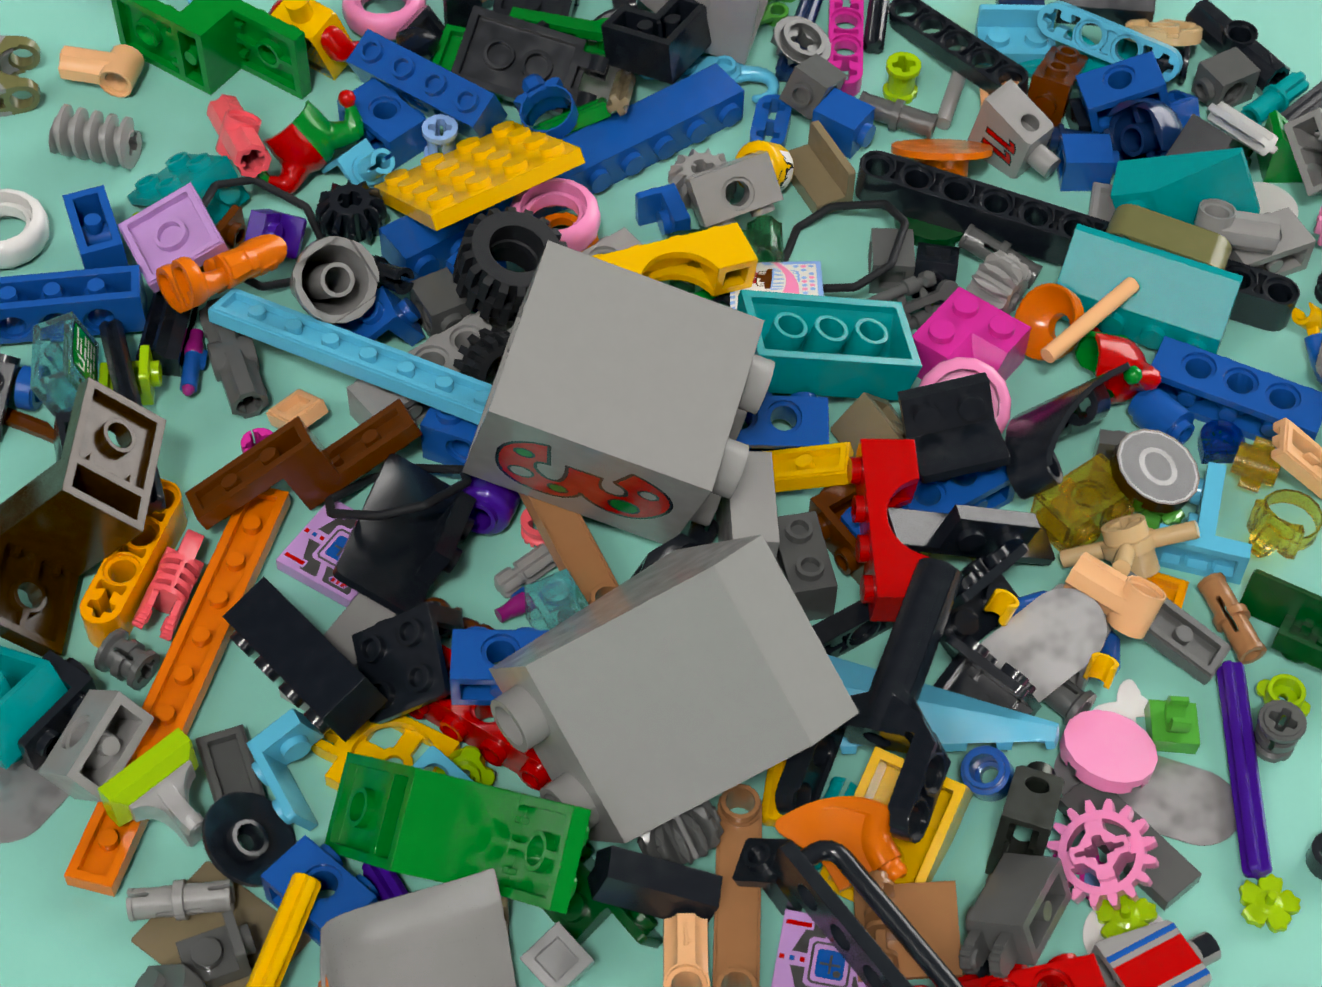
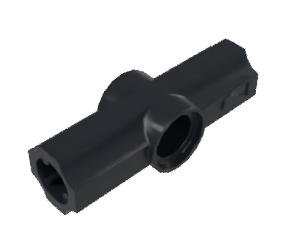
[1185,0,1290,91]

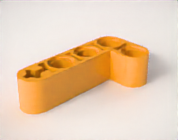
[79,478,187,648]

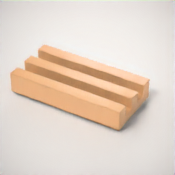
[1271,417,1322,500]

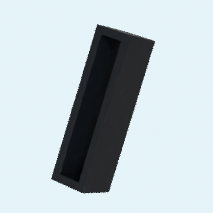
[222,577,388,742]

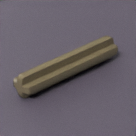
[606,69,637,116]

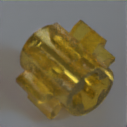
[1230,436,1281,493]

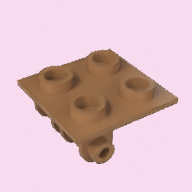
[853,870,963,982]

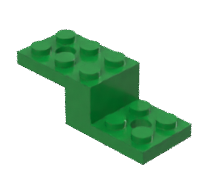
[111,0,312,100]

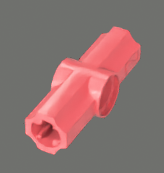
[207,94,271,178]

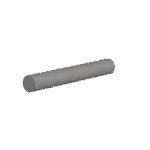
[936,46,966,130]

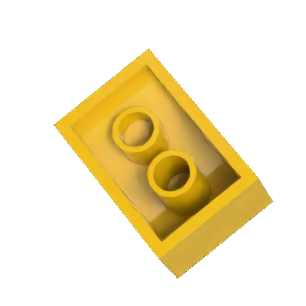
[820,746,973,902]

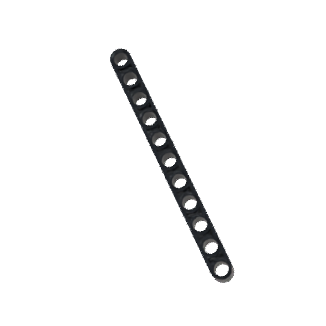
[855,150,1300,332]

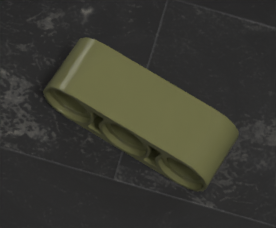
[1106,204,1232,270]

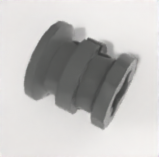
[94,628,160,690]
[1254,700,1307,763]

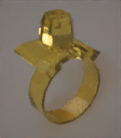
[1246,489,1322,560]

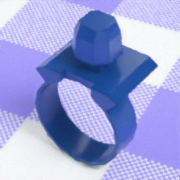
[513,73,579,139]

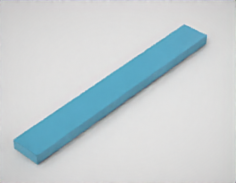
[208,287,492,425]

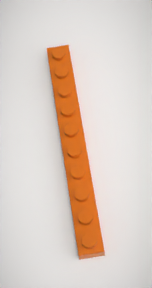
[64,488,291,897]

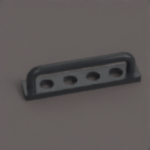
[773,840,964,987]

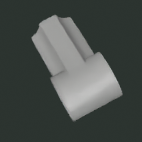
[1194,198,1281,255]

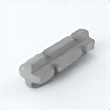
[494,543,556,598]

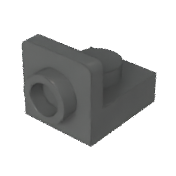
[175,910,257,987]

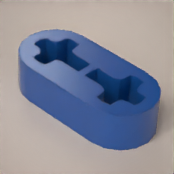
[749,94,792,148]

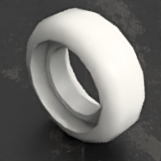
[0,189,49,269]

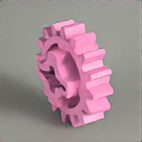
[1046,799,1159,911]

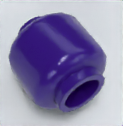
[462,475,521,535]

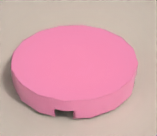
[1059,710,1158,794]

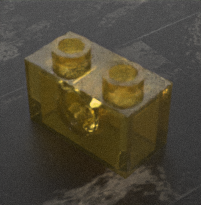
[1030,453,1135,552]

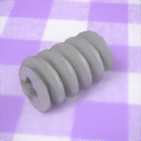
[49,104,142,169]

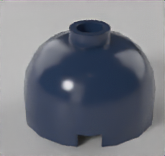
[1103,98,1183,161]

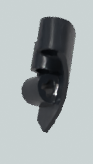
[1005,362,1131,500]

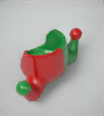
[256,90,365,195]
[1075,327,1161,404]

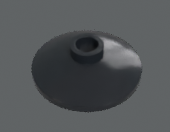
[202,791,296,887]

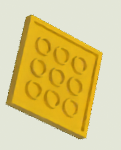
[373,121,585,231]

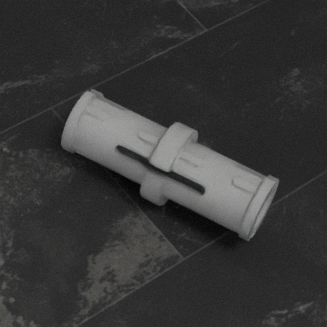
[126,879,235,921]

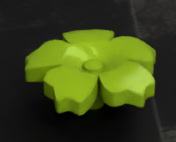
[1239,874,1301,933]
[1094,888,1158,939]

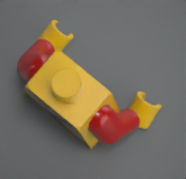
[268,0,359,81]

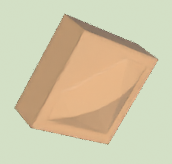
[266,389,329,429]

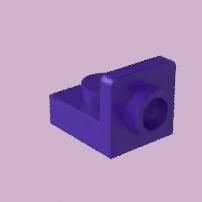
[245,209,307,259]

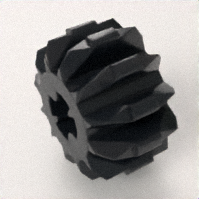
[315,179,387,245]

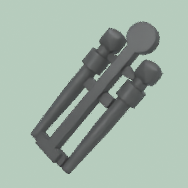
[867,270,959,330]

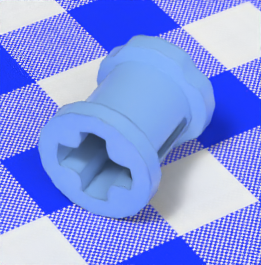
[422,114,458,157]

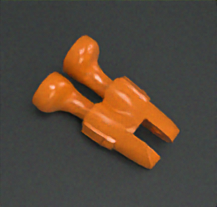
[156,234,287,314]

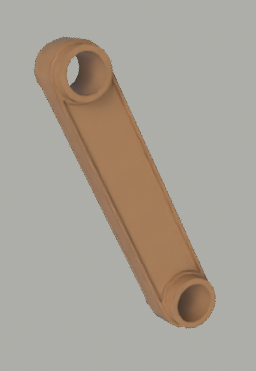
[518,493,619,605]
[712,784,762,987]

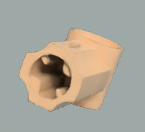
[58,44,145,97]
[1063,552,1166,639]
[663,913,710,987]

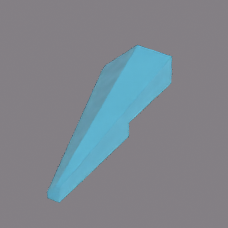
[828,655,1059,754]

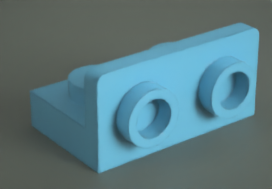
[974,4,1056,65]

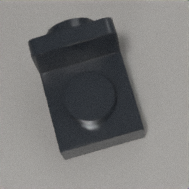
[911,242,960,303]
[732,838,803,915]

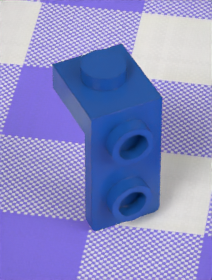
[332,286,425,346]

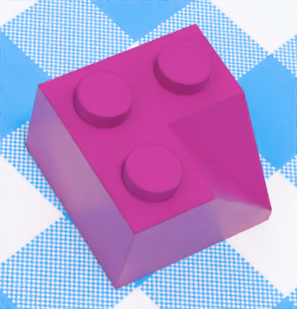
[912,286,1031,381]

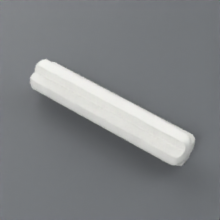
[1207,101,1278,156]

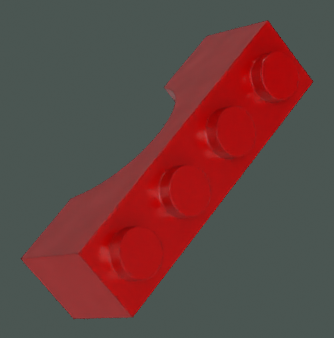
[847,439,930,622]

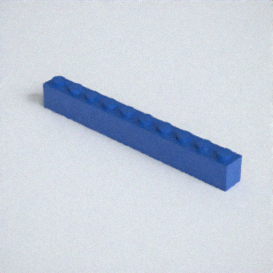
[379,63,745,282]

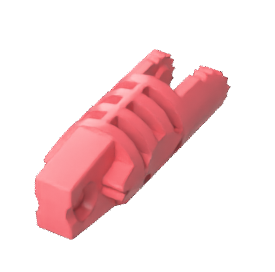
[132,529,205,641]

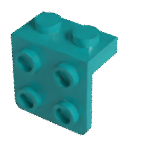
[127,152,250,224]

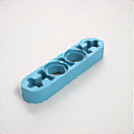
[1037,1,1183,82]

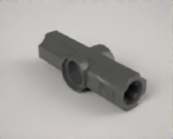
[199,298,269,419]

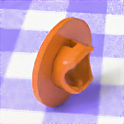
[891,139,993,177]

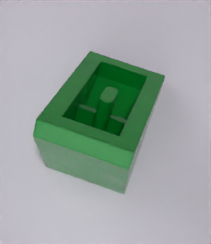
[1256,110,1303,183]

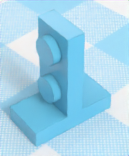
[1155,461,1252,585]

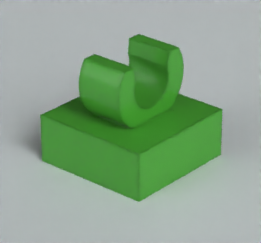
[1144,695,1201,754]

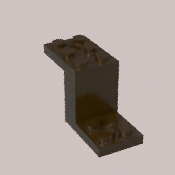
[0,377,166,657]

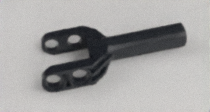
[775,558,963,843]

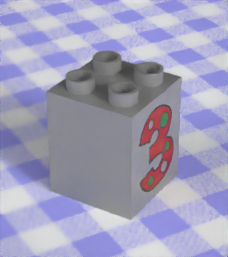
[462,240,775,544]

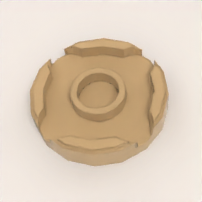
[1124,18,1203,46]

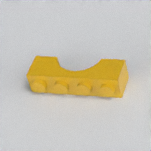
[592,222,758,297]

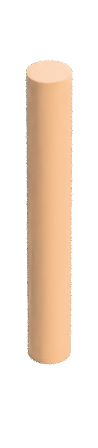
[1041,277,1140,363]

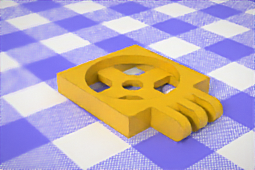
[311,715,461,791]

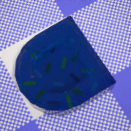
[1197,419,1248,464]

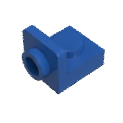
[635,183,691,238]

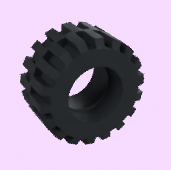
[452,207,568,326]

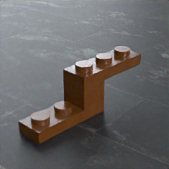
[185,398,422,530]

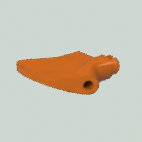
[775,796,907,892]

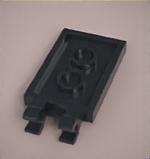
[451,5,610,116]

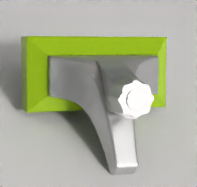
[97,728,204,847]

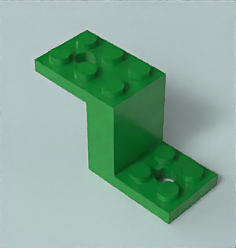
[324,752,591,914]

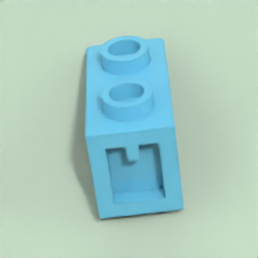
[246,708,325,831]

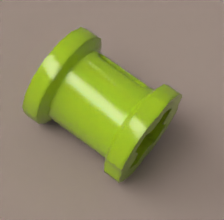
[883,52,921,104]

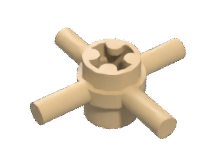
[1060,513,1200,579]

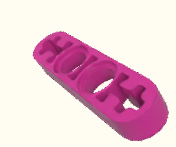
[827,0,864,97]

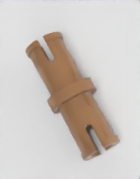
[1197,572,1267,664]

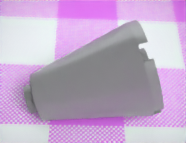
[290,236,379,324]

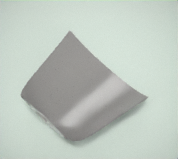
[320,868,516,987]

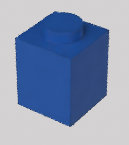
[812,88,876,159]
[1056,134,1120,191]

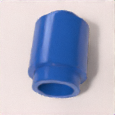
[1128,389,1195,445]
[960,746,1015,802]

